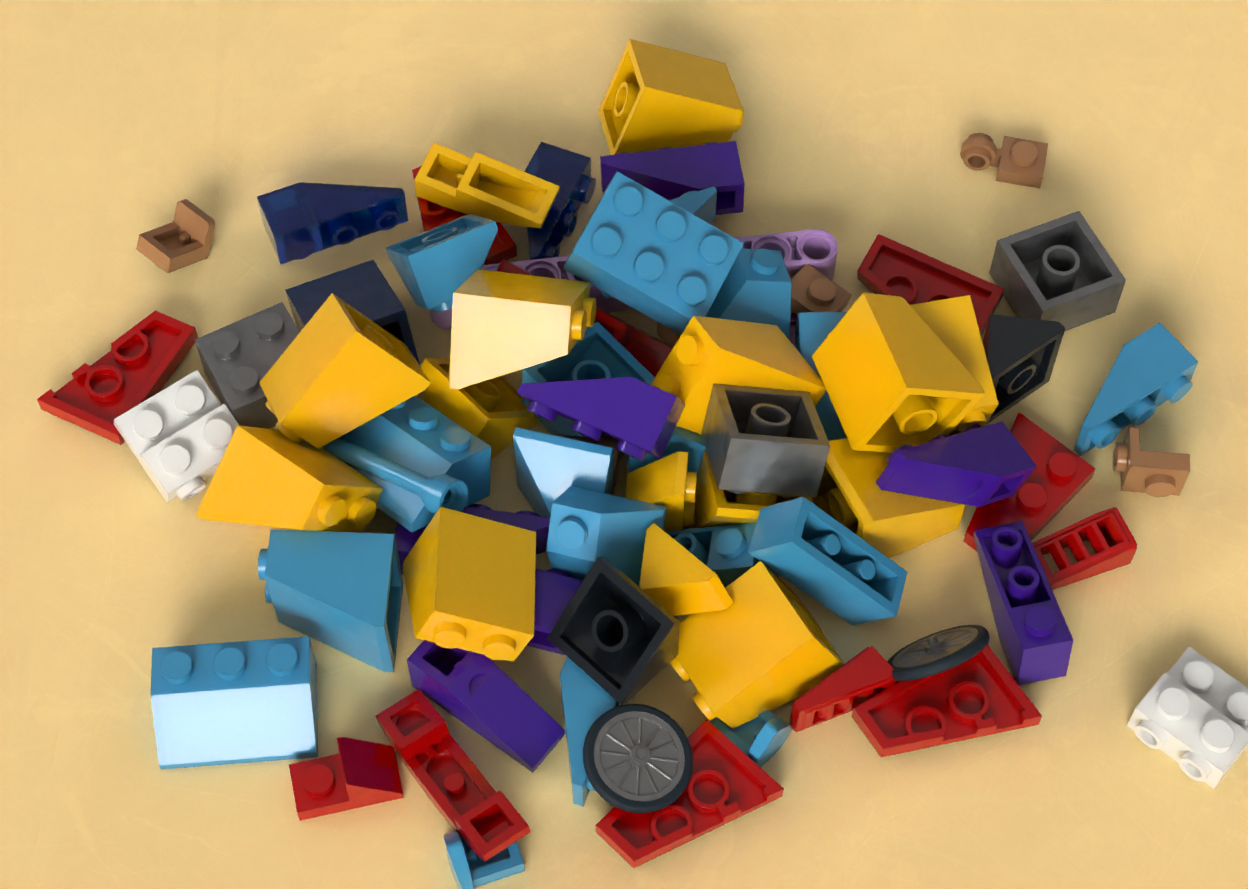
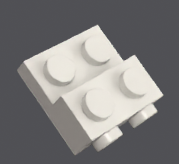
[114,370,239,504]
[1127,646,1248,789]

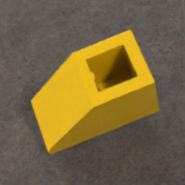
[625,451,697,531]

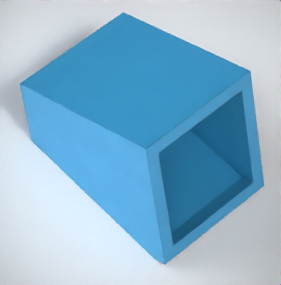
[258,529,403,672]

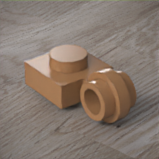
[960,133,1048,189]

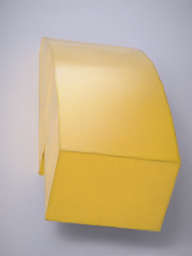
[414,142,560,229]

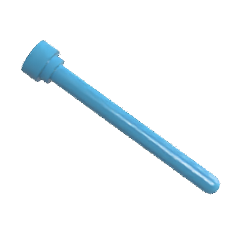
[322,437,468,514]

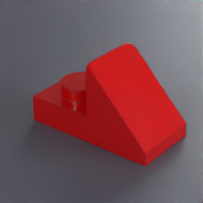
[289,737,404,821]

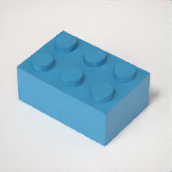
[563,171,744,335]

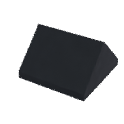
[983,314,1065,425]
[547,556,680,705]

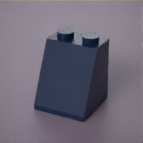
[285,260,420,365]

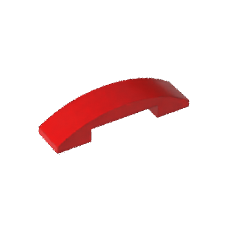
[375,689,531,861]

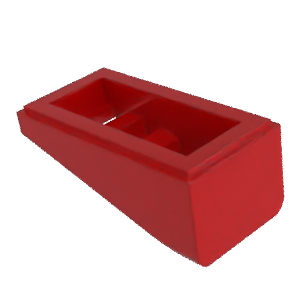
[1032,507,1137,590]
[789,646,897,732]

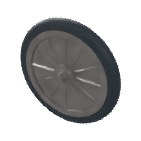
[887,625,990,681]
[583,704,693,813]

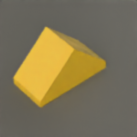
[639,523,734,616]

